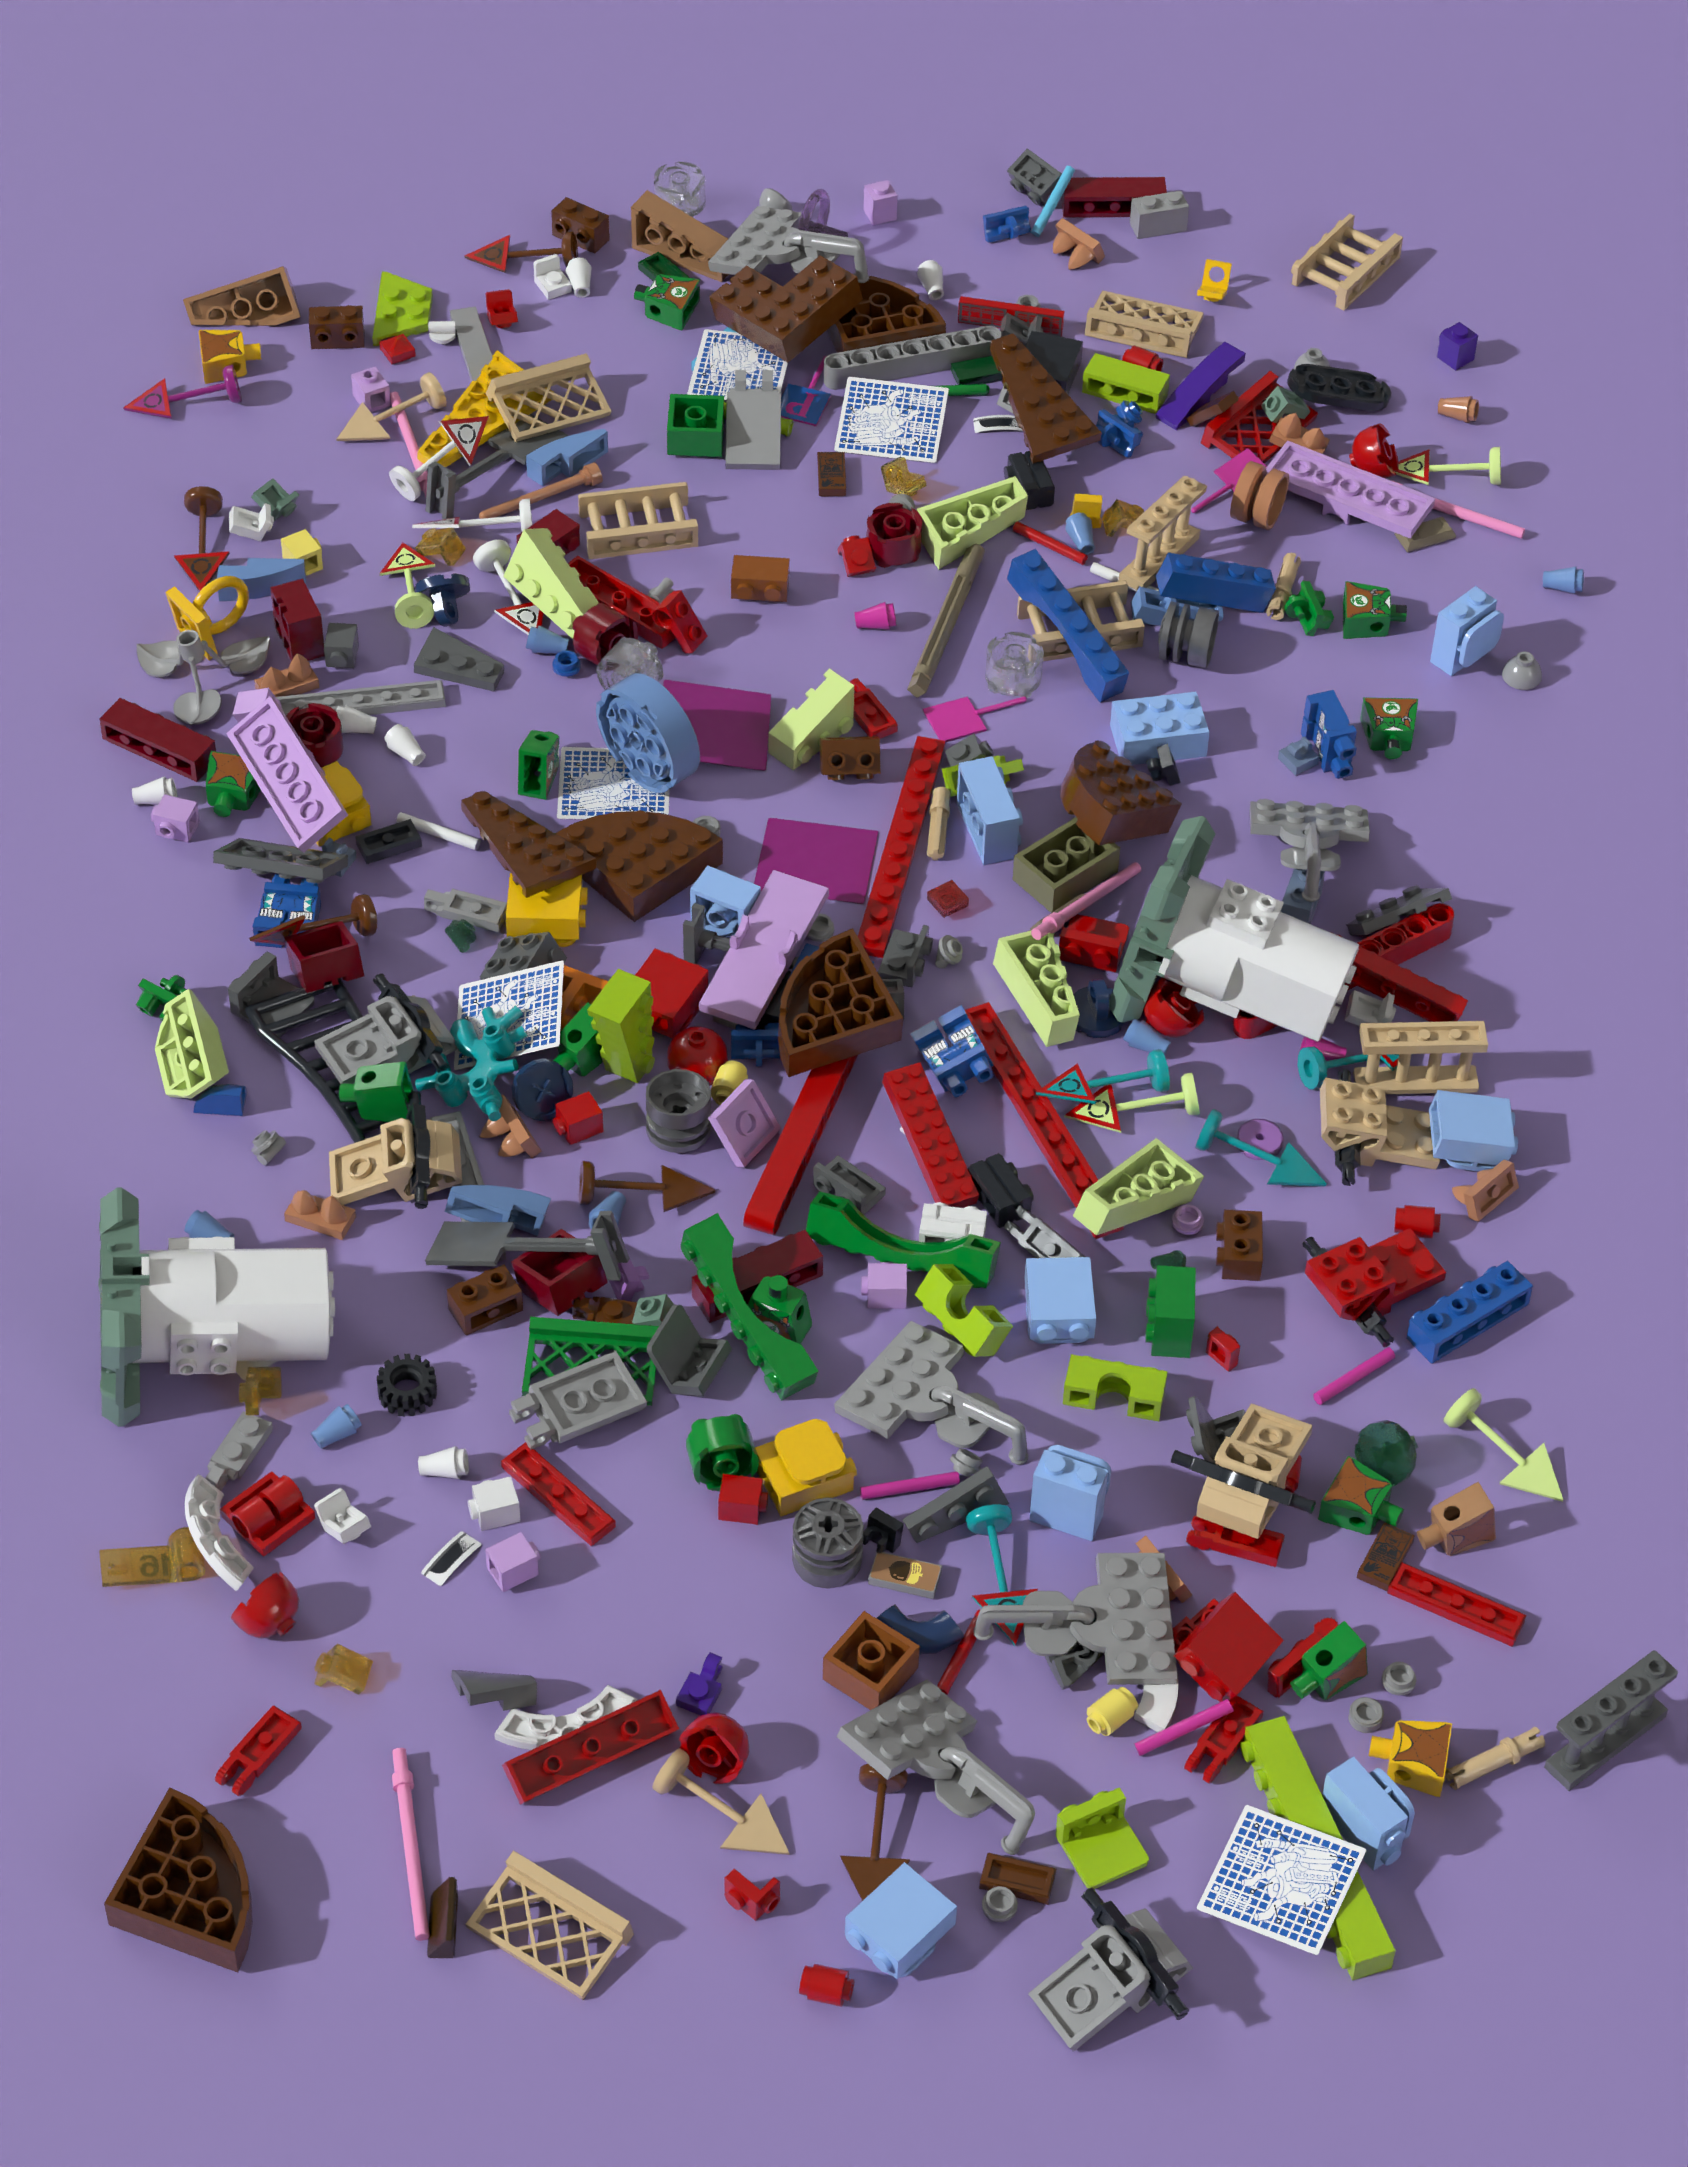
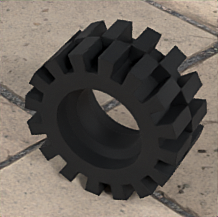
[377,1354,437,1417]

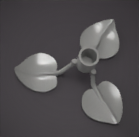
[137,630,270,725]

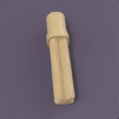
[927,787,950,861]

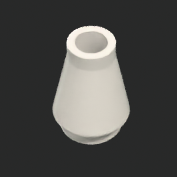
[566,257,592,298]
[917,260,944,300]
[336,705,377,734]
[385,724,426,766]
[132,776,177,805]
[418,1446,469,1479]

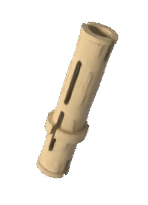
[1266,553,1301,620]
[1445,1727,1545,1790]

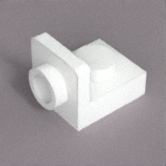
[534,254,572,300]

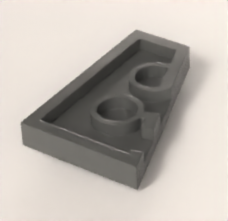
[414,627,504,692]
[1346,885,1452,935]
[902,1466,1009,1543]

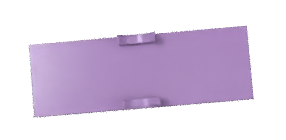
[1266,440,1435,538]
[226,696,348,853]
[699,870,829,1030]

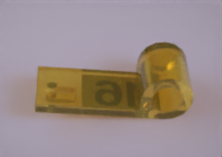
[99,1527,205,1587]

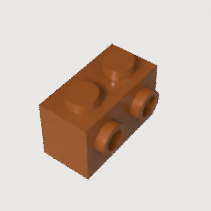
[731,555,790,602]

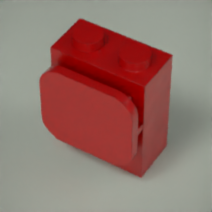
[635,948,708,1038]
[1174,1592,1284,1702]

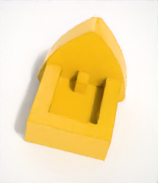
[1070,494,1102,528]

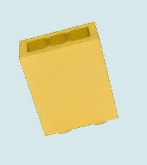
[316,761,372,847]
[506,873,588,947]
[755,1419,857,1517]

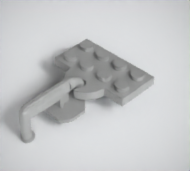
[708,206,869,283]
[1249,799,1370,902]
[834,1321,1028,1465]
[974,1553,1178,1685]
[837,1679,1035,1855]

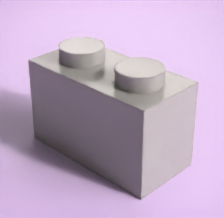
[1130,191,1189,239]

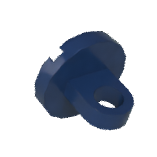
[414,573,470,627]
[1073,978,1126,1038]
[512,1058,573,1121]

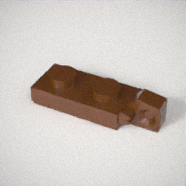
[572,1297,652,1326]

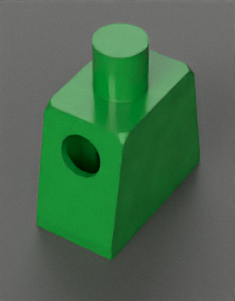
[553,1002,603,1076]
[339,1062,414,1122]

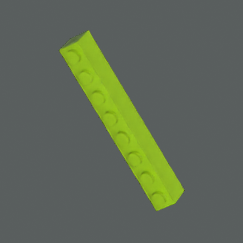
[1240,1716,1396,1981]

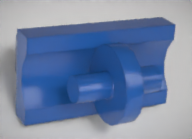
[983,206,1031,243]
[1096,409,1143,458]
[731,1023,781,1067]

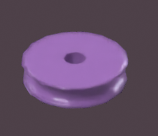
[1237,1119,1283,1160]

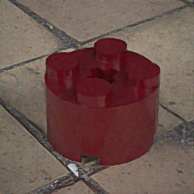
[866,503,922,568]
[572,603,638,670]
[286,703,344,768]

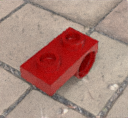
[652,590,708,654]

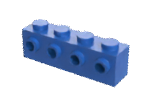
[1156,552,1276,613]
[1406,1260,1533,1364]

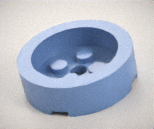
[596,673,700,793]

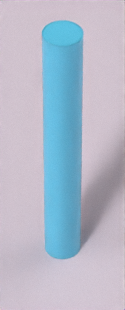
[1031,166,1075,237]

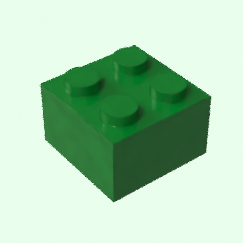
[667,394,724,457]
[1145,1265,1196,1358]

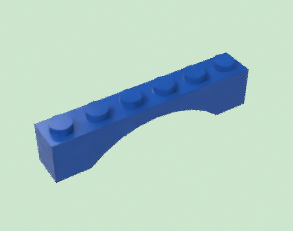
[1007,549,1129,703]

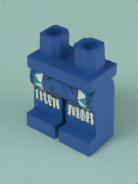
[1301,690,1357,779]
[252,874,321,948]
[910,1005,994,1098]

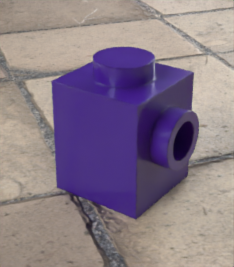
[1437,322,1478,371]

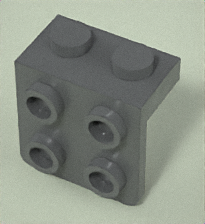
[480,932,567,980]
[228,951,315,1037]
[647,1304,732,1396]
[1186,1396,1246,1464]

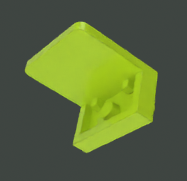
[1055,1787,1149,1889]

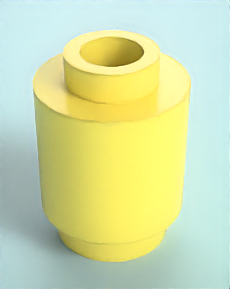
[711,1060,748,1105]
[1086,1687,1138,1736]

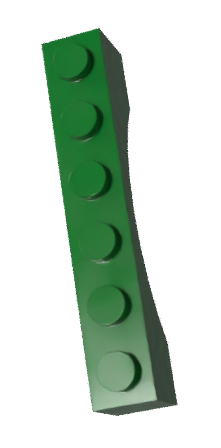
[806,1191,1001,1288]
[680,1213,818,1401]

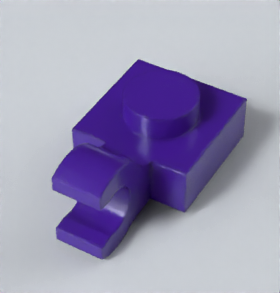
[676,1652,723,1716]

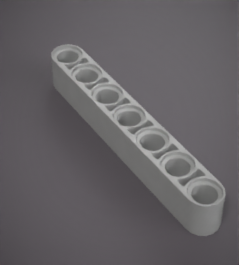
[824,326,1001,390]

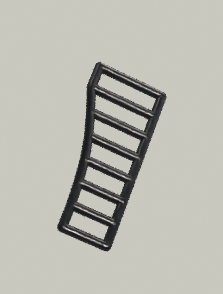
[245,978,388,1143]

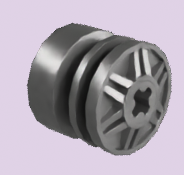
[1158,601,1219,668]
[646,1069,711,1153]
[792,1498,864,1589]

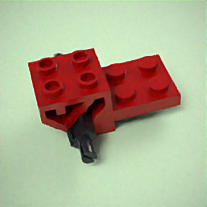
[1302,1228,1446,1347]

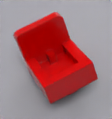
[485,289,518,328]
[837,535,876,577]
[724,1869,780,1921]

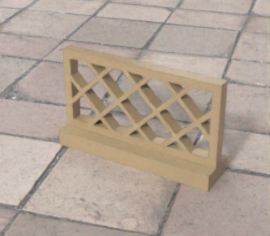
[1085,290,1204,358]
[486,353,612,442]
[466,1850,634,2000]

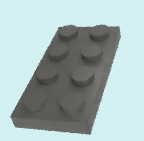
[213,838,348,883]

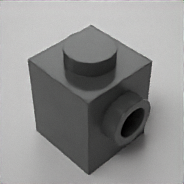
[324,623,359,669]

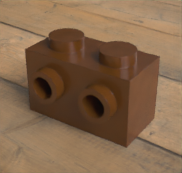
[551,197,610,254]
[309,305,365,349]
[820,736,881,780]
[1216,1209,1263,1281]
[447,1264,523,1336]

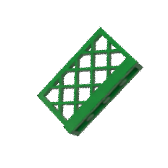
[522,1316,659,1406]

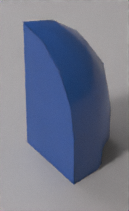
[193,1084,247,1116]

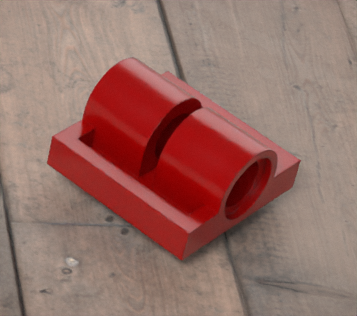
[220,1471,316,1557]

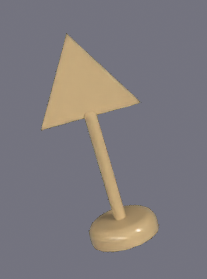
[336,372,447,441]
[652,1748,790,1855]

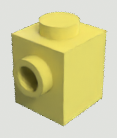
[281,529,323,576]

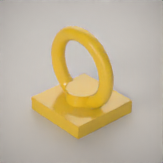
[165,576,249,660]

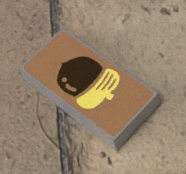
[868,1552,942,1599]

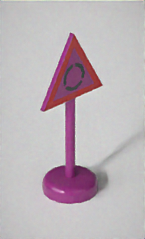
[123,365,242,419]

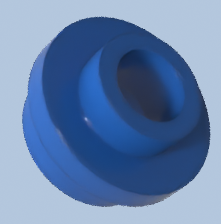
[552,650,581,677]

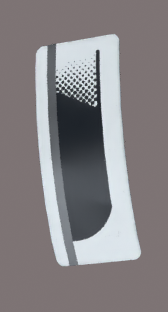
[973,415,1022,433]
[421,1531,481,1586]

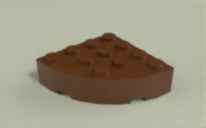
[827,276,946,353]
[1060,740,1182,845]
[555,810,723,922]
[778,928,903,1077]
[104,1787,253,1973]

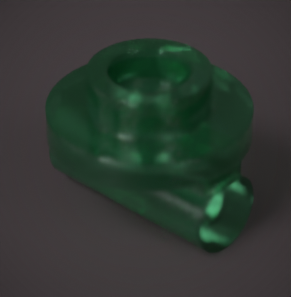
[445,919,477,953]
[1150,1250,1187,1269]

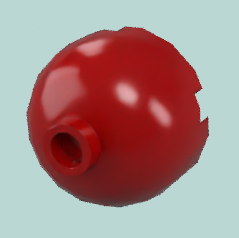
[1349,423,1399,479]
[1144,977,1204,1038]
[667,1026,728,1086]
[231,1572,299,1639]
[679,1712,749,1784]

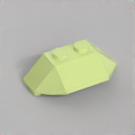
[155,989,229,1099]

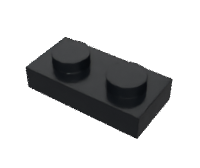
[355,819,422,864]

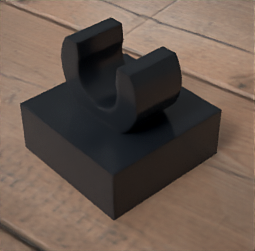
[1146,744,1181,786]
[862,1507,904,1554]

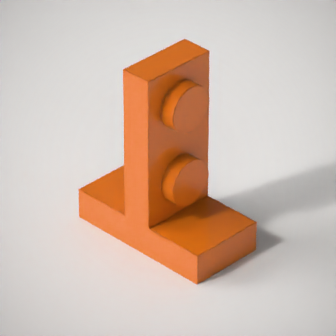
[560,965,608,1032]

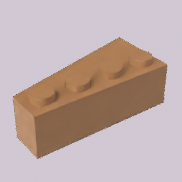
[631,190,729,282]

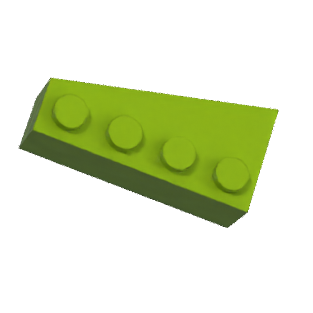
[587,969,655,1083]

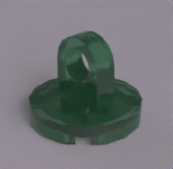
[1354,1420,1419,1486]

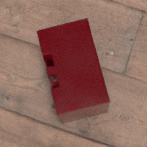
[270,578,325,661]
[284,921,365,993]
[511,1229,608,1316]

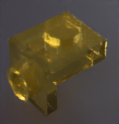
[881,456,927,497]
[1102,499,1144,537]
[415,528,466,566]
[239,1367,282,1415]
[314,1643,373,1695]

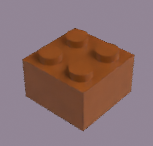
[823,1611,920,1710]

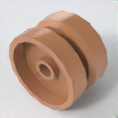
[1230,461,1289,530]

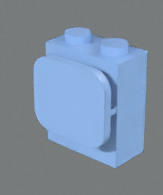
[1430,586,1504,676]
[1429,1090,1518,1171]
[1024,1257,1096,1344]
[1029,1445,1111,1541]
[1322,1756,1415,1871]
[845,1862,957,1979]

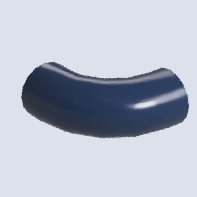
[877,1604,965,1655]

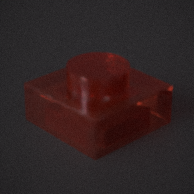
[927,880,969,918]

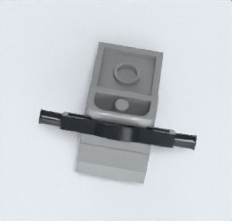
[314,973,457,1084]
[1028,1887,1193,2052]

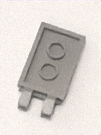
[726,370,781,470]
[509,1351,647,1450]

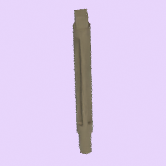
[907,543,985,698]

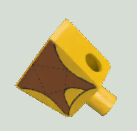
[199,330,262,384]
[1368,1720,1452,1797]

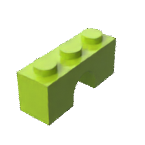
[914,1264,1013,1357]
[1063,1354,1168,1422]

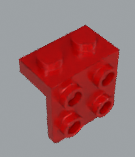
[1059,914,1129,972]

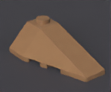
[183,266,301,326]

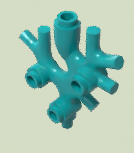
[415,1005,528,1121]

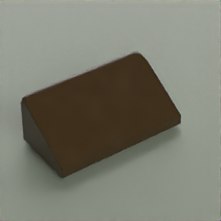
[427,1877,458,1958]

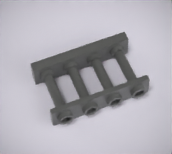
[1544,1650,1678,1791]

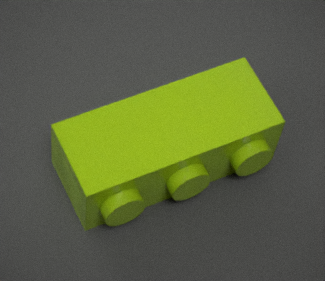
[1082,353,1170,414]

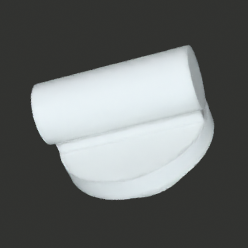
[428,321,456,344]

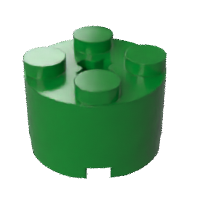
[686,1414,759,1491]

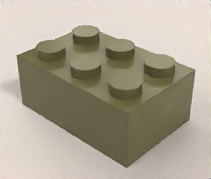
[1013,817,1120,913]

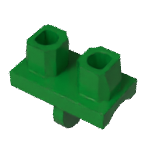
[1284,580,1334,636]
[136,975,187,1021]

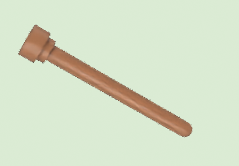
[479,462,603,519]

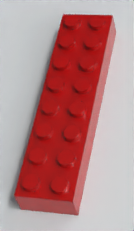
[568,555,675,649]
[1331,932,1468,1022]
[882,1062,979,1208]
[502,1690,679,1805]

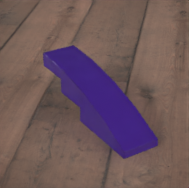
[1156,341,1246,430]

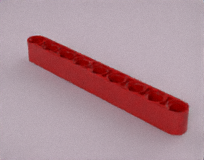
[1233,903,1454,1039]
[743,1054,859,1235]

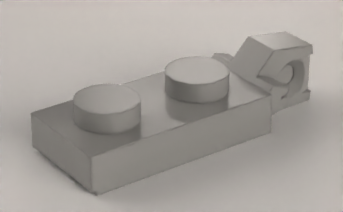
[424,888,507,932]
[205,1411,273,1491]

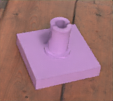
[708,1079,781,1167]

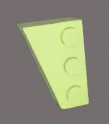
[768,668,854,770]

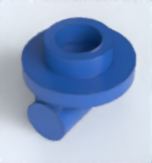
[1116,400,1143,428]

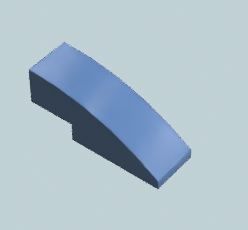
[526,429,608,486]
[217,558,306,601]
[1131,586,1224,626]
[444,1185,551,1236]

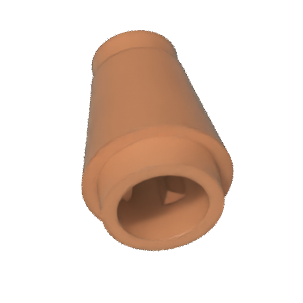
[1438,396,1479,423]

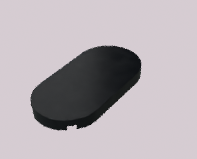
[1287,364,1391,411]

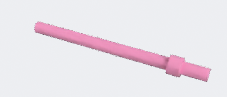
[390,392,428,497]
[1393,481,1525,539]
[1031,862,1141,940]
[392,1748,430,1941]

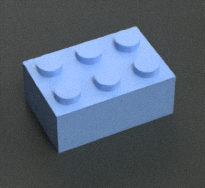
[1110,692,1210,765]
[957,756,1023,865]

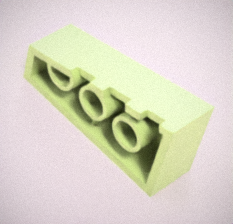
[917,476,1028,570]
[503,528,599,639]

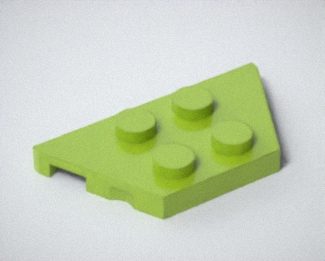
[372,271,433,346]

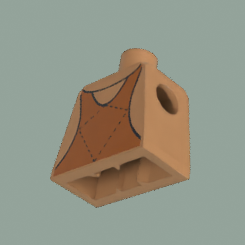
[1417,1482,1496,1556]

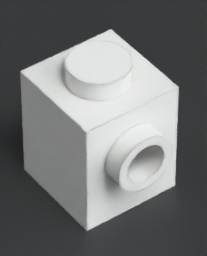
[468,1476,520,1531]

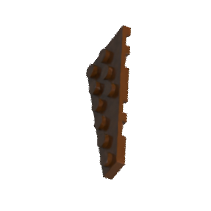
[990,333,1102,464]
[461,791,596,898]

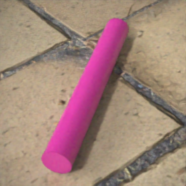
[1313,1347,1395,1405]
[860,1471,960,1500]
[1134,1699,1233,1756]

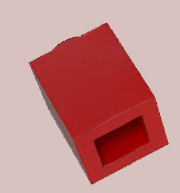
[553,1091,604,1145]
[718,1474,768,1525]

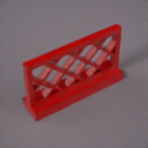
[1200,371,1318,463]

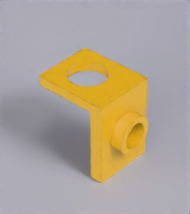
[1197,259,1232,302]

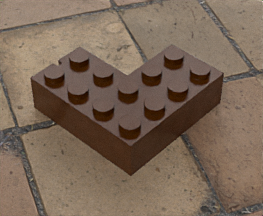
[709,255,863,363]

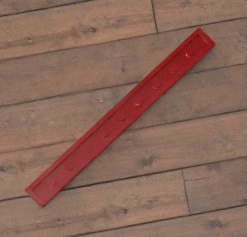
[858,736,946,958]
[965,1002,1124,1240]

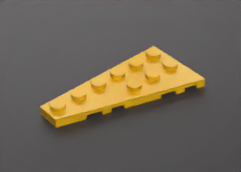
[417,350,553,467]

